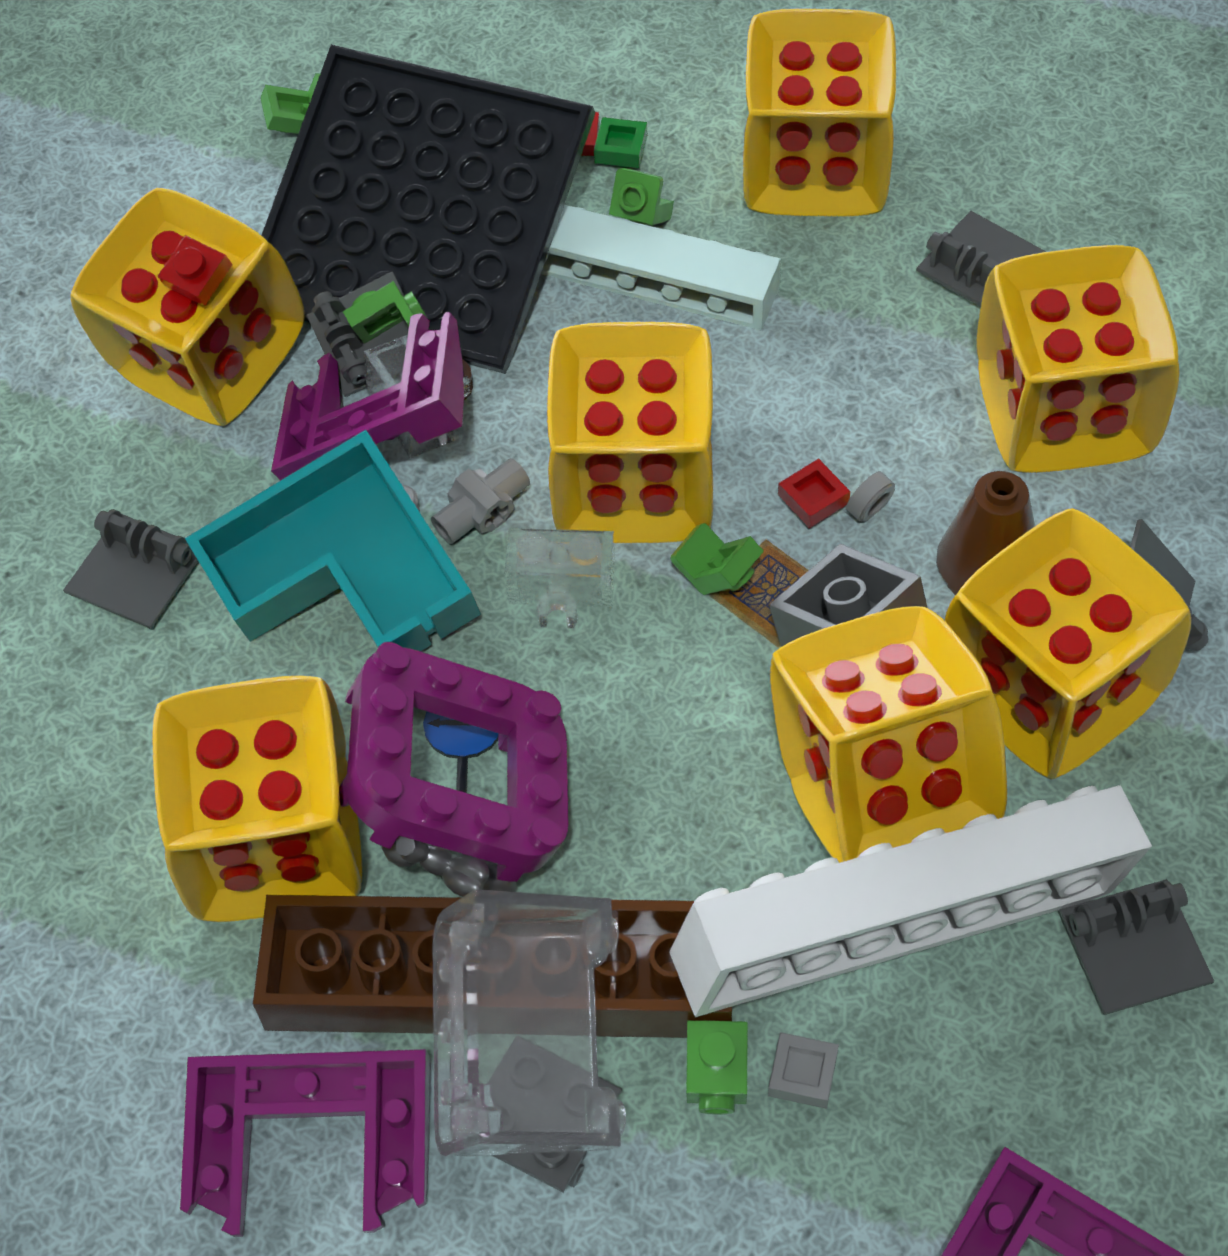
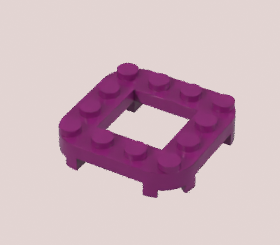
[339,642,568,882]

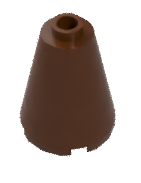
[936,471,1035,595]

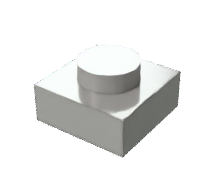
[768,1032,839,1109]

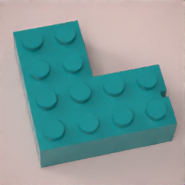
[185,430,481,652]

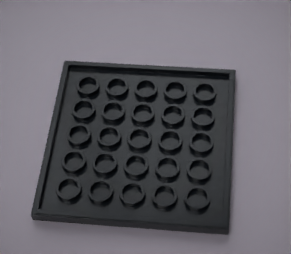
[261,44,595,374]

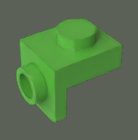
[260,73,320,134]
[609,168,674,227]
[343,281,427,344]
[670,523,764,595]
[686,1021,748,1115]

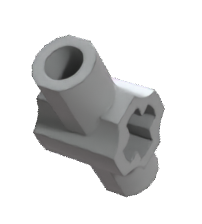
[431,458,530,544]

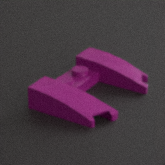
[271,312,464,481]
[180,1049,431,1237]
[941,1147,1185,1256]

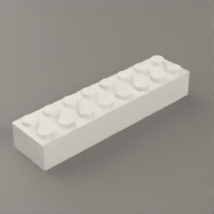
[669,785,1152,1017]

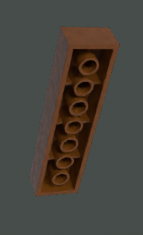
[253,895,732,1038]

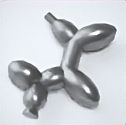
[381,836,517,898]

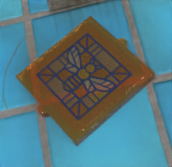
[709,539,809,648]

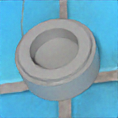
[846,471,895,522]

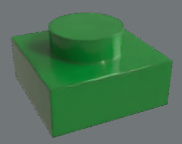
[594,117,648,168]

